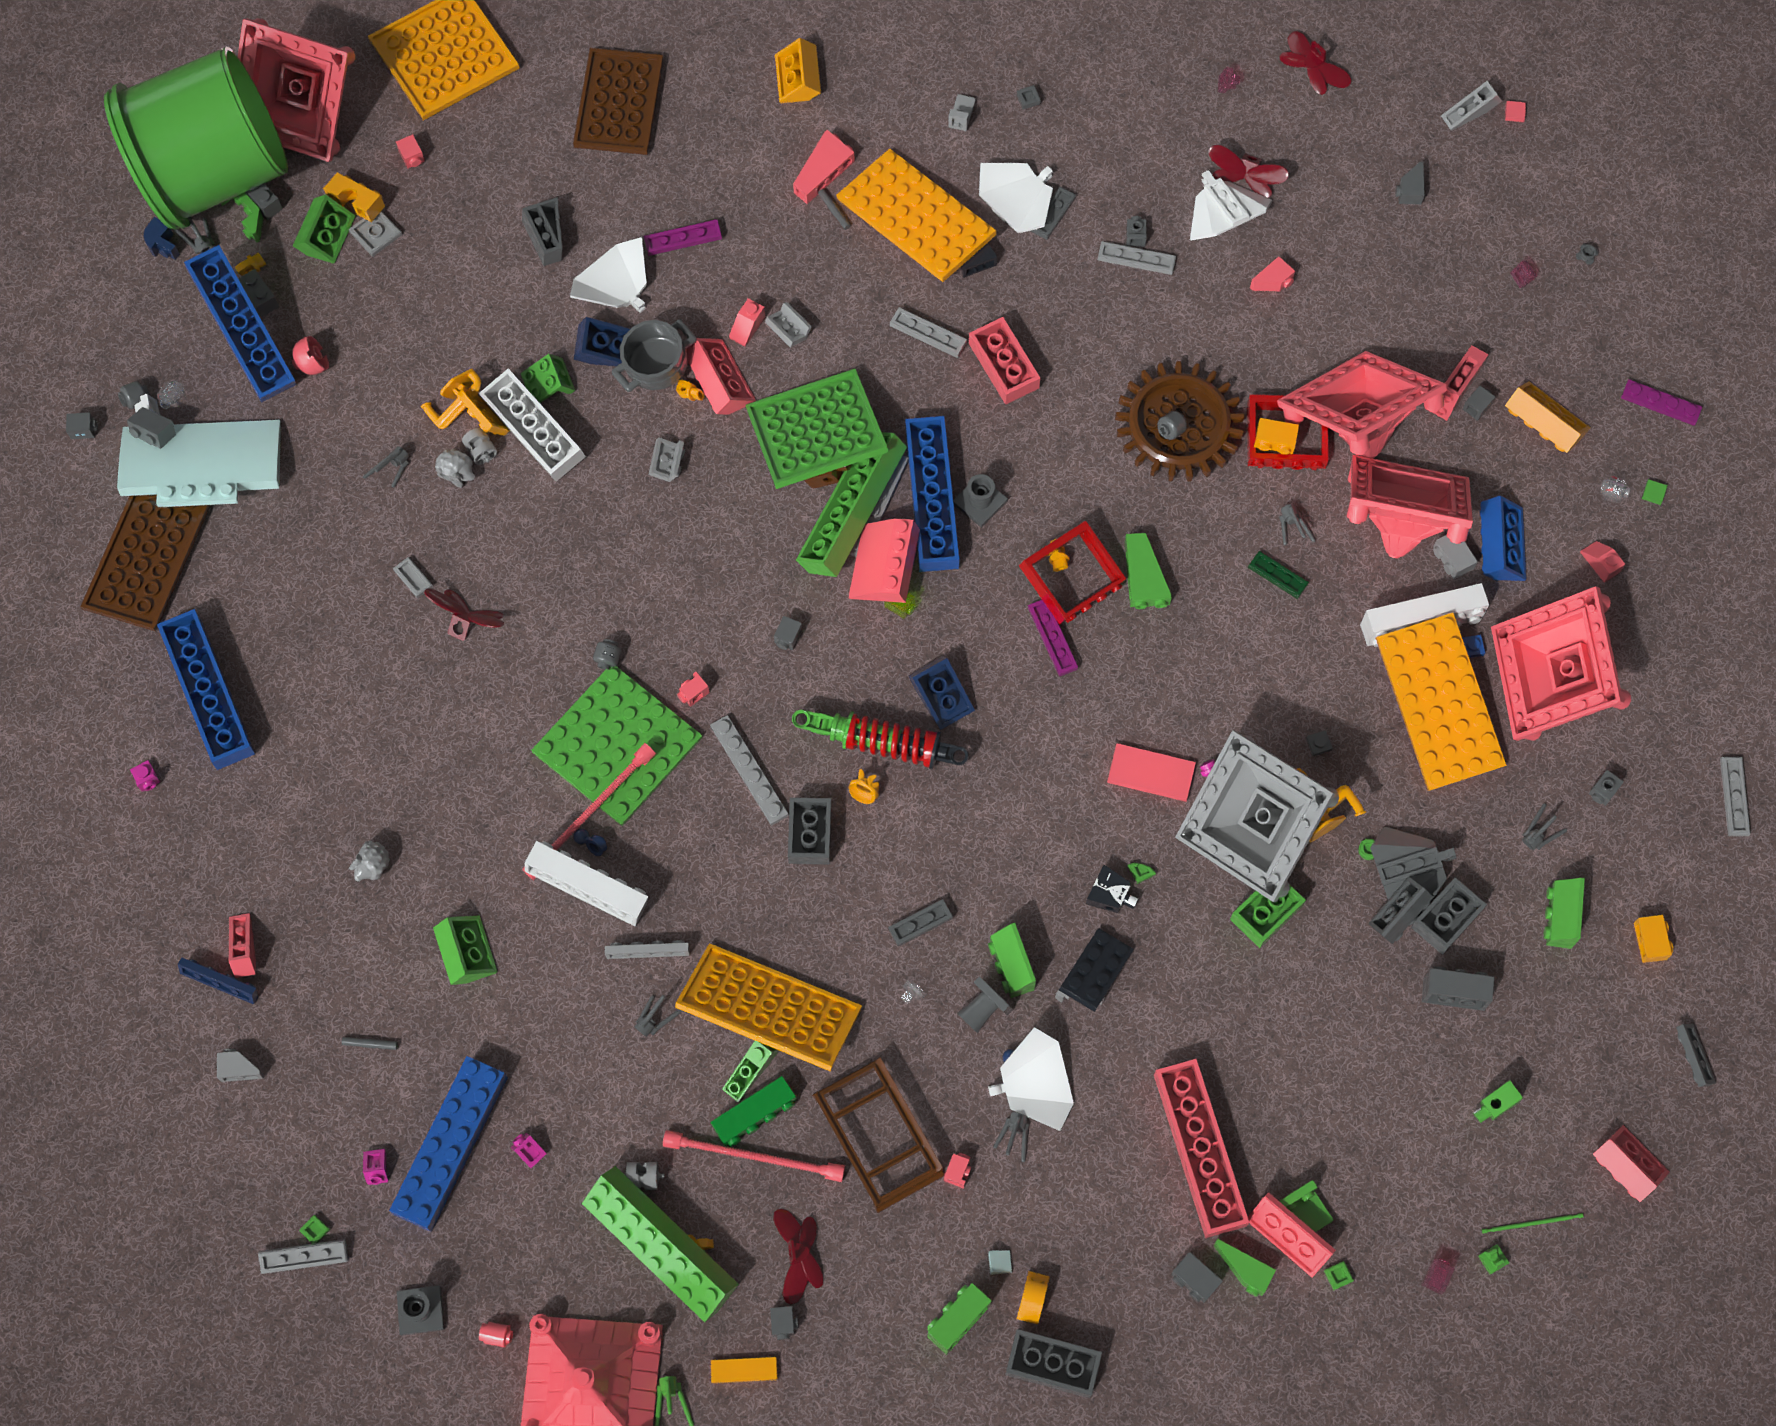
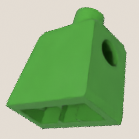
[1473,1081,1523,1123]

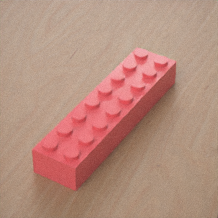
[1154,1059,1249,1238]

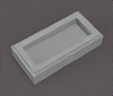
[393,557,433,599]

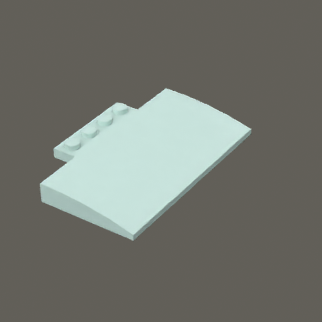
[117,420,281,507]

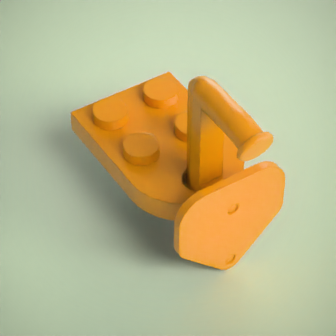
[421,368,510,436]
[1297,768,1367,843]

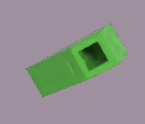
[722,1041,779,1102]

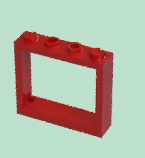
[1247,394,1328,471]
[1019,521,1126,625]

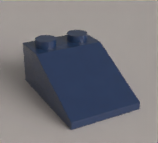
[574,317,630,366]
[908,656,975,730]

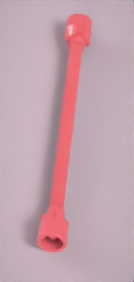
[522,743,656,881]
[663,1130,845,1182]

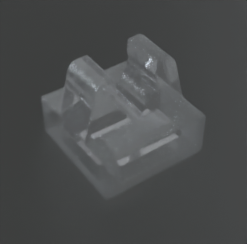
[901,980,927,1004]

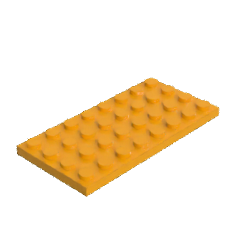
[836,148,997,282]
[1375,613,1506,791]
[675,943,862,1071]

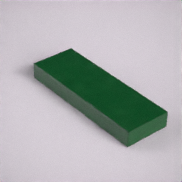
[1248,551,1309,600]

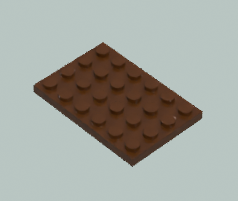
[573,48,663,155]

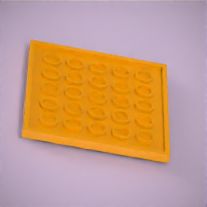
[368,0,520,121]

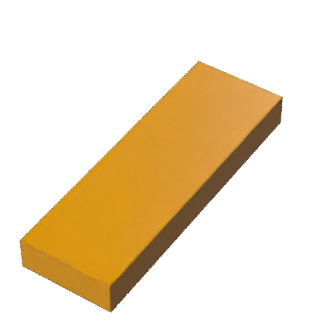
[711,1357,777,1384]

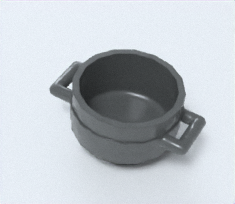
[612,319,697,392]

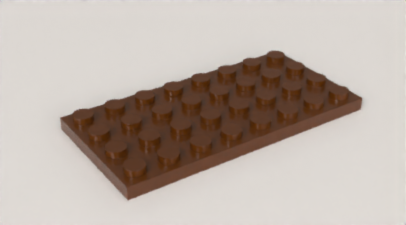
[80,494,211,632]

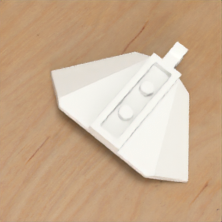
[979,163,1053,233]
[1190,170,1272,240]
[570,237,647,313]
[988,1027,1074,1131]

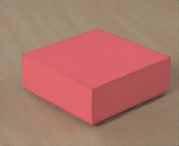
[1505,101,1526,122]

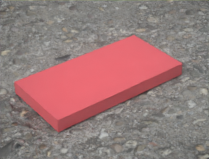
[1107,743,1196,802]
[1248,1192,1336,1277]

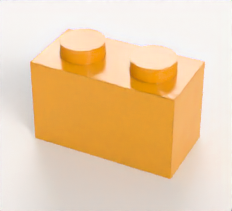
[1254,418,1299,454]
[1634,915,1673,963]

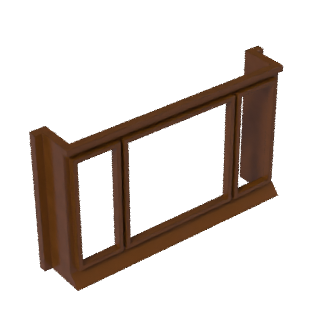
[812,1058,945,1213]

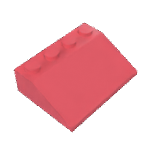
[848,519,920,603]

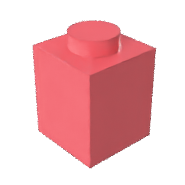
[396,134,425,168]

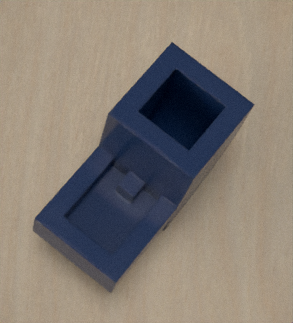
[144,217,180,260]

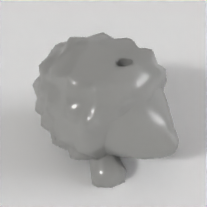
[435,448,475,488]
[348,840,390,881]

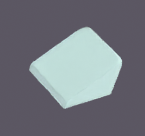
[988,1251,1012,1275]

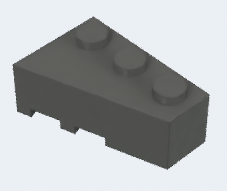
[522,197,562,266]

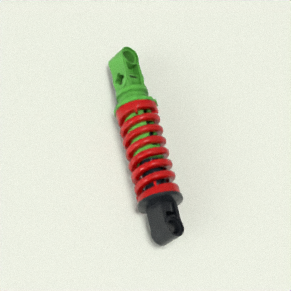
[792,710,969,770]

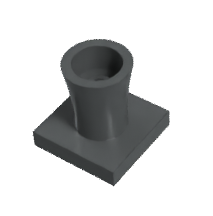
[953,474,1008,528]
[957,976,1013,1034]
[397,1286,444,1336]

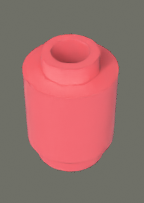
[479,1322,513,1347]

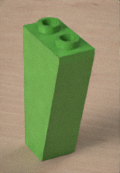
[1125,533,1171,609]

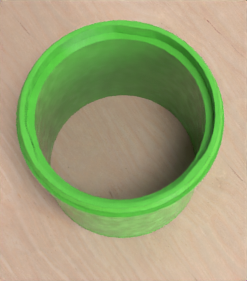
[104,47,288,230]

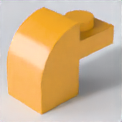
[1017,1271,1049,1325]

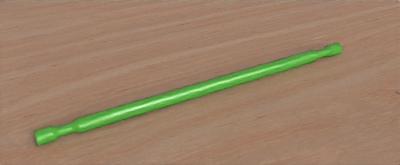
[1482,1213,1583,1234]

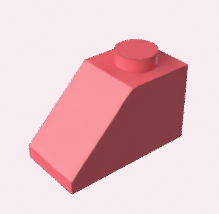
[1250,256,1295,291]
[729,298,765,347]
[1580,541,1625,583]

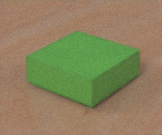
[1642,479,1667,505]
[299,1215,330,1243]
[1324,1261,1354,1291]

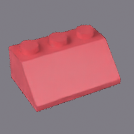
[1593,1125,1670,1202]

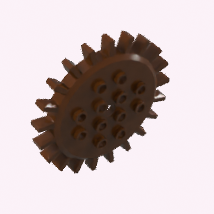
[1115,361,1244,482]

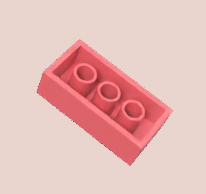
[969,317,1040,405]

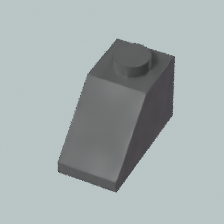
[1395,162,1424,205]

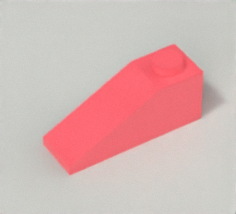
[229,913,256,978]

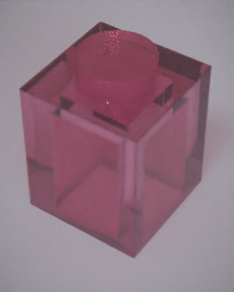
[1421,1258,1455,1295]

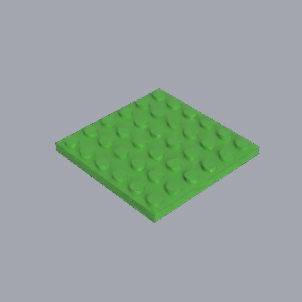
[745,369,889,489]
[531,667,703,826]

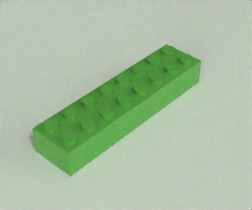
[796,432,907,577]
[582,1166,739,1322]

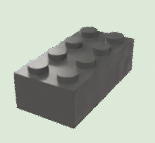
[1005,1329,1102,1398]

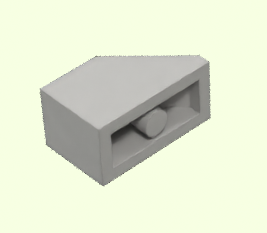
[217,1049,264,1082]

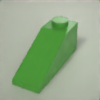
[1214,1239,1276,1296]

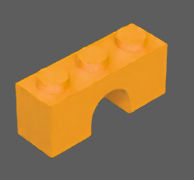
[323,173,385,222]

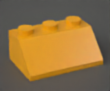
[775,38,821,103]

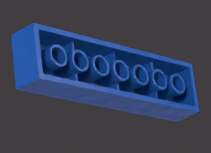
[184,245,296,403]
[905,416,959,572]
[157,609,255,770]
[389,1056,508,1232]

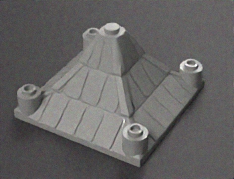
[1175,730,1339,902]

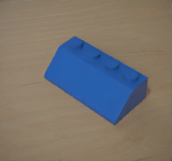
[1480,496,1526,581]

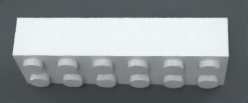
[479,369,586,482]
[1360,583,1489,647]
[525,841,648,926]

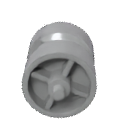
[462,428,497,465]
[624,1162,664,1190]

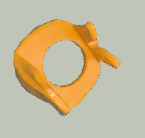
[849,769,879,804]

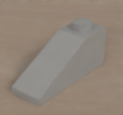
[1441,81,1502,131]

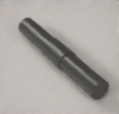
[818,189,851,230]
[342,1037,398,1050]

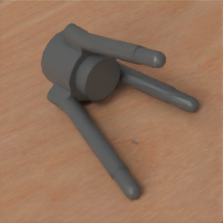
[174,218,215,254]
[363,446,409,488]
[1279,504,1316,545]
[1522,803,1567,850]
[634,995,683,1037]
[993,1112,1029,1162]

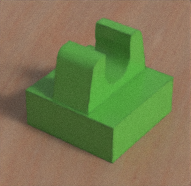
[1478,1244,1509,1275]

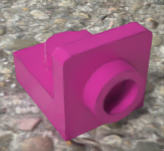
[130,760,160,792]
[511,1133,547,1168]
[363,1149,388,1185]

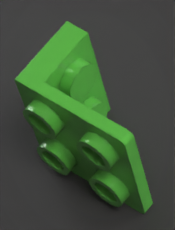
[521,354,575,403]
[1279,1180,1333,1232]

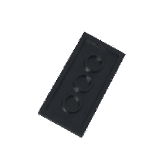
[1059,928,1134,1012]

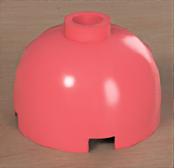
[292,336,329,375]

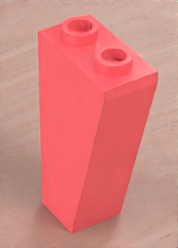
[793,130,854,204]
[1432,345,1489,421]

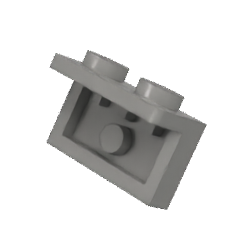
[765,302,811,347]
[649,438,685,482]

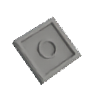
[348,211,402,257]

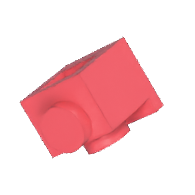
[677,672,710,707]
[944,1153,971,1189]

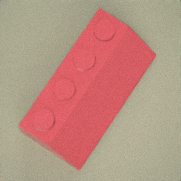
[687,338,756,415]

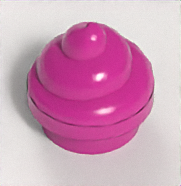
[1200,759,1215,777]

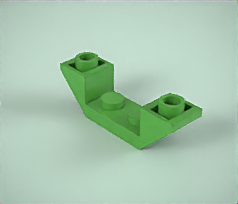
[220,193,263,243]

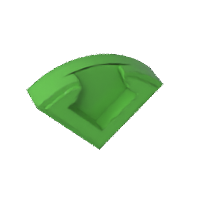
[1128,863,1156,884]

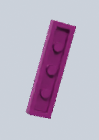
[644,220,722,256]
[1621,379,1702,426]
[1028,600,1078,677]

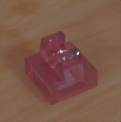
[1218,67,1240,93]
[1510,260,1537,288]

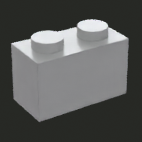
[1433,535,1477,579]

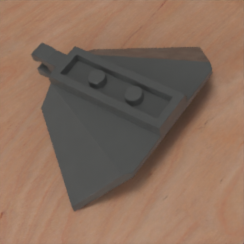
[1370,826,1456,918]

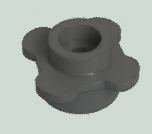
[1576,244,1598,265]

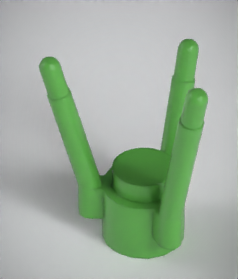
[655,1376,694,1426]

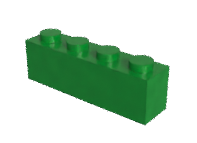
[710,1076,796,1147]

